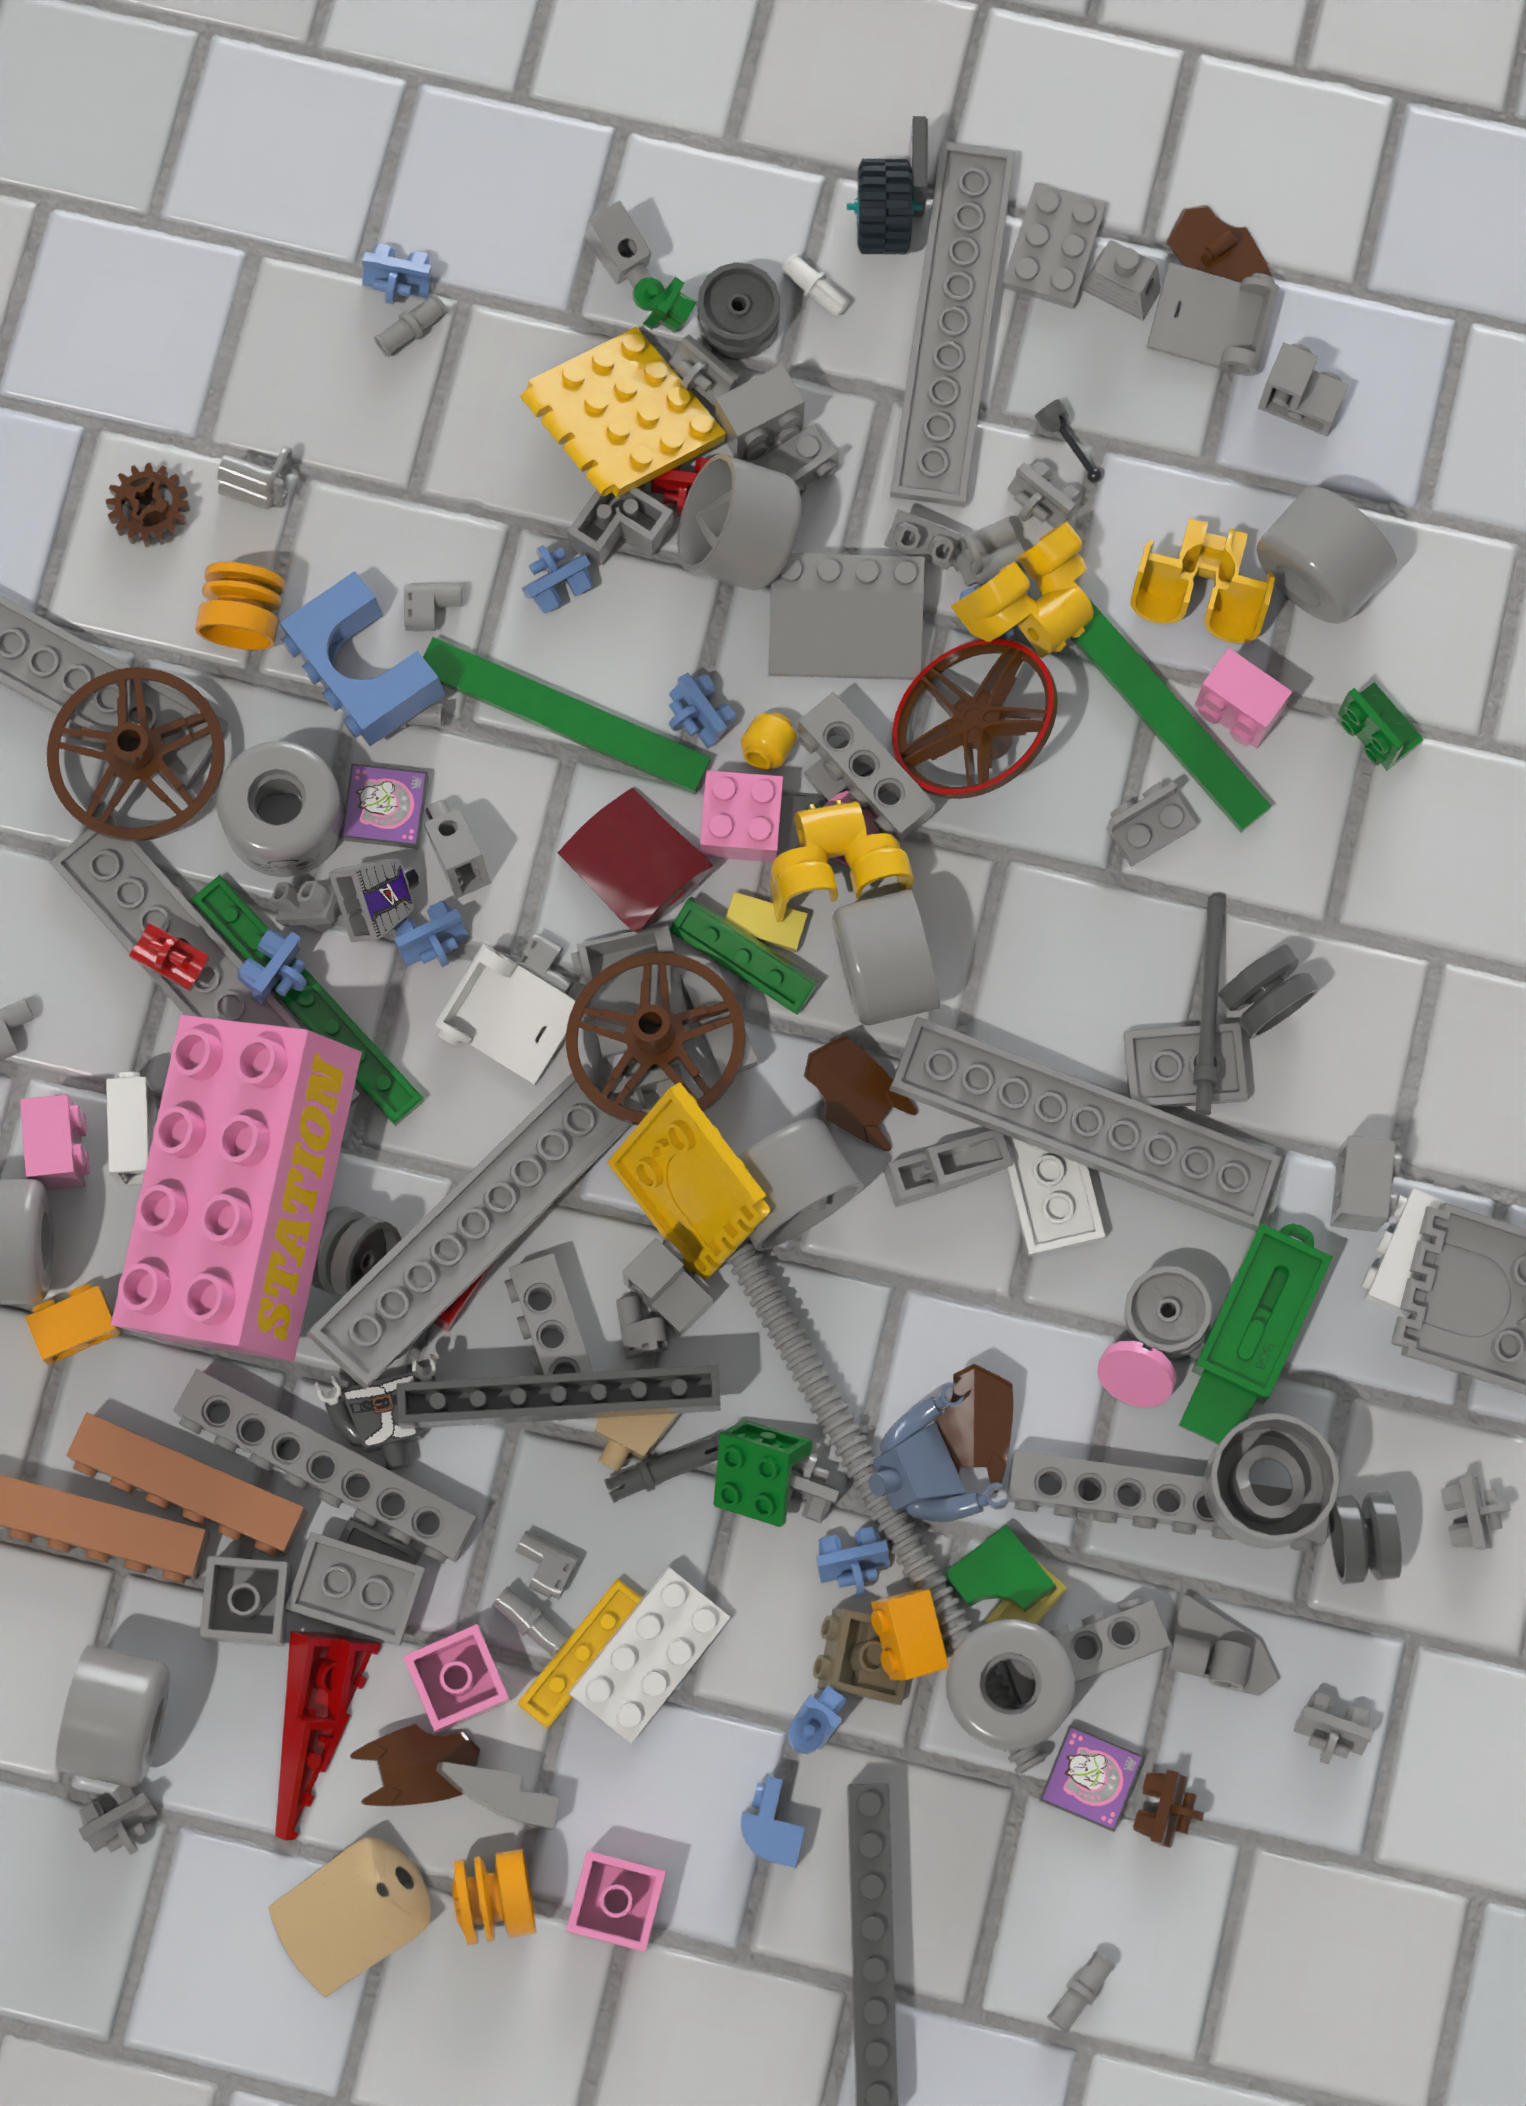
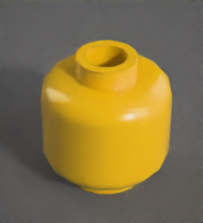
[740,713,797,771]

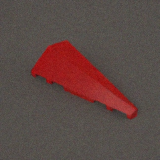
[275,1631,381,1840]

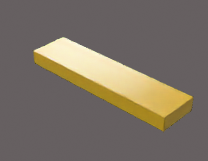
[517,1578,642,1730]

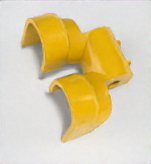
[1130,518,1275,644]
[951,520,1094,658]
[770,799,914,922]

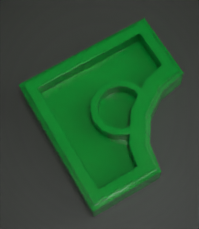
[944,1525,1057,1612]

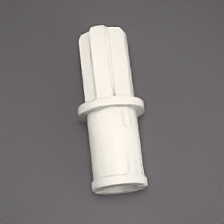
[781,253,849,316]

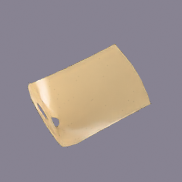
[268,1836,431,1998]

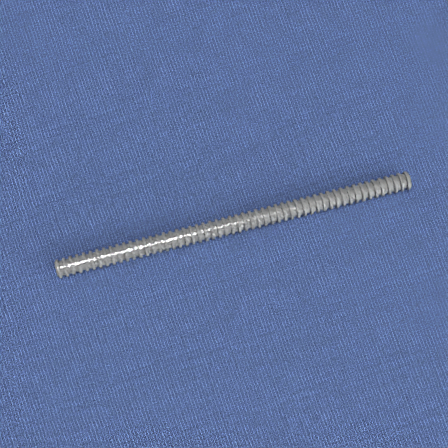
[726,1237,1048,1774]

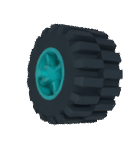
[847,159,922,254]

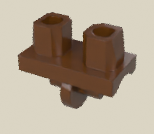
[1133,1769,1204,1848]

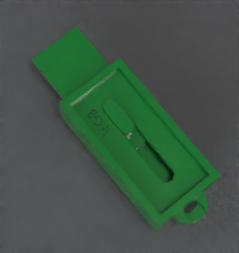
[1178,1223,1333,1445]

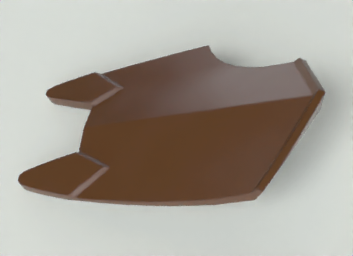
[1166,205,1275,283]
[804,1036,917,1151]
[934,1364,1013,1493]
[350,1724,480,1807]

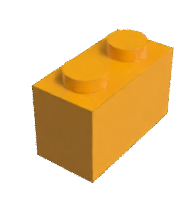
[25,1284,121,1366]
[871,1589,949,1680]

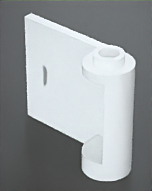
[434,944,576,1085]

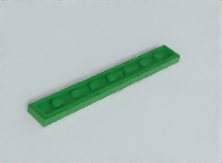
[1070,599,1271,833]
[423,637,711,794]
[190,874,425,1127]

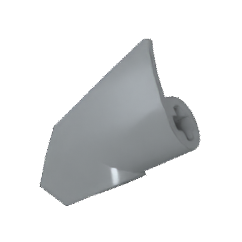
[1167,1595,1279,1696]

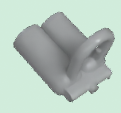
[217,446,292,509]
[953,518,1025,587]

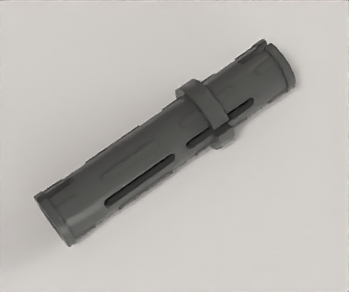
[604,1435,719,1503]

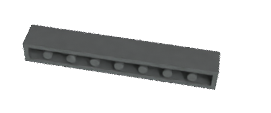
[396,1365,721,1429]
[847,1784,898,2106]

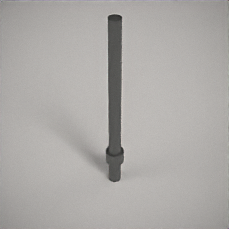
[1193,895,1223,1116]

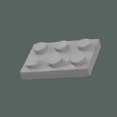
[1002,182,1106,309]
[1123,1023,1248,1108]
[285,1532,426,1646]

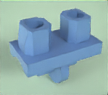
[362,244,431,305]
[521,545,594,613]
[669,673,737,749]
[394,901,469,967]
[237,929,307,1005]
[816,1526,891,1596]
[787,1686,847,1754]

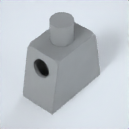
[584,200,653,289]

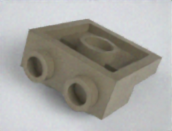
[813,1609,907,1705]

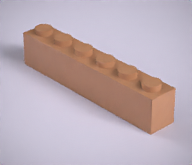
[66,1412,307,1558]
[0,1475,210,1584]

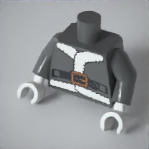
[315,1354,436,1470]

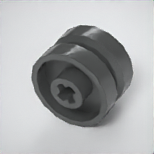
[697,262,780,360]
[1218,945,1320,1039]
[311,1206,401,1297]
[1329,1491,1402,1585]

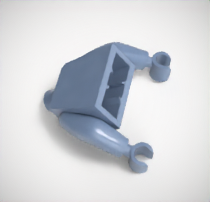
[869,1383,1008,1522]

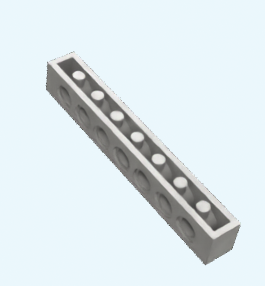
[173,1368,478,1564]
[1006,1450,1329,1552]

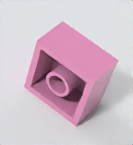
[1194,648,1292,749]
[700,770,783,862]
[20,1094,90,1190]
[403,1624,511,1734]
[566,1851,667,1952]

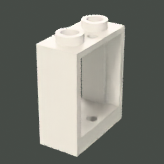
[106,1072,157,1186]

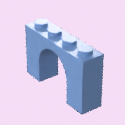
[279,571,446,746]

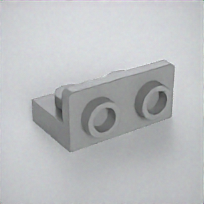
[754,424,839,496]
[1106,781,1197,867]

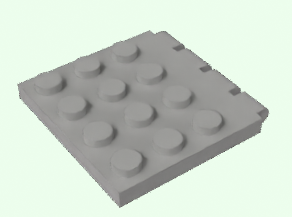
[1391,1203,1526,1395]

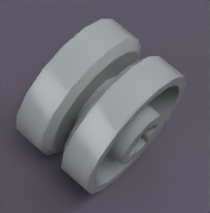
[1125,1266,1212,1361]

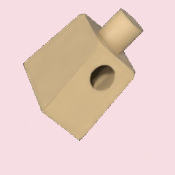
[595,1370,681,1472]

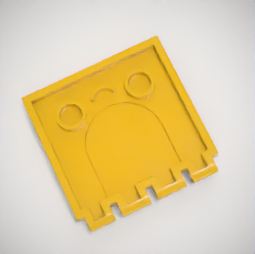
[520,327,727,498]
[607,1082,770,1280]

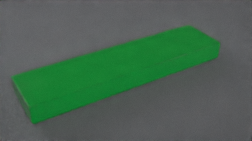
[669,896,819,1015]

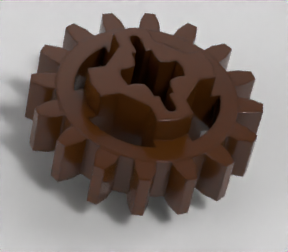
[106,463,190,547]

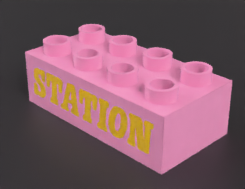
[111,1015,362,1362]

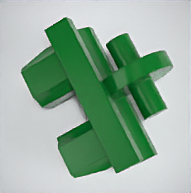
[632,277,697,333]

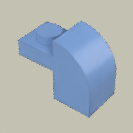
[741,1776,805,1868]

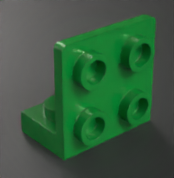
[1338,682,1424,771]
[714,1419,812,1527]

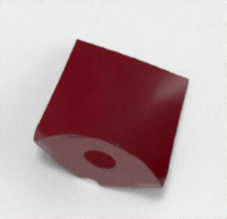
[558,787,714,933]

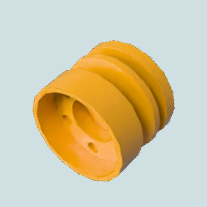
[195,562,285,650]
[452,1849,537,1945]

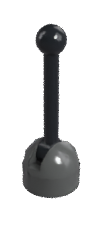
[1035,399,1102,483]

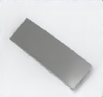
[680,961,758,1077]
[883,1130,1013,1207]
[436,1762,560,1829]

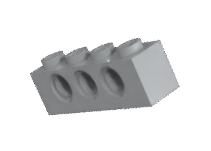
[797,692,935,842]
[505,1253,593,1422]
[1003,1597,1171,1705]

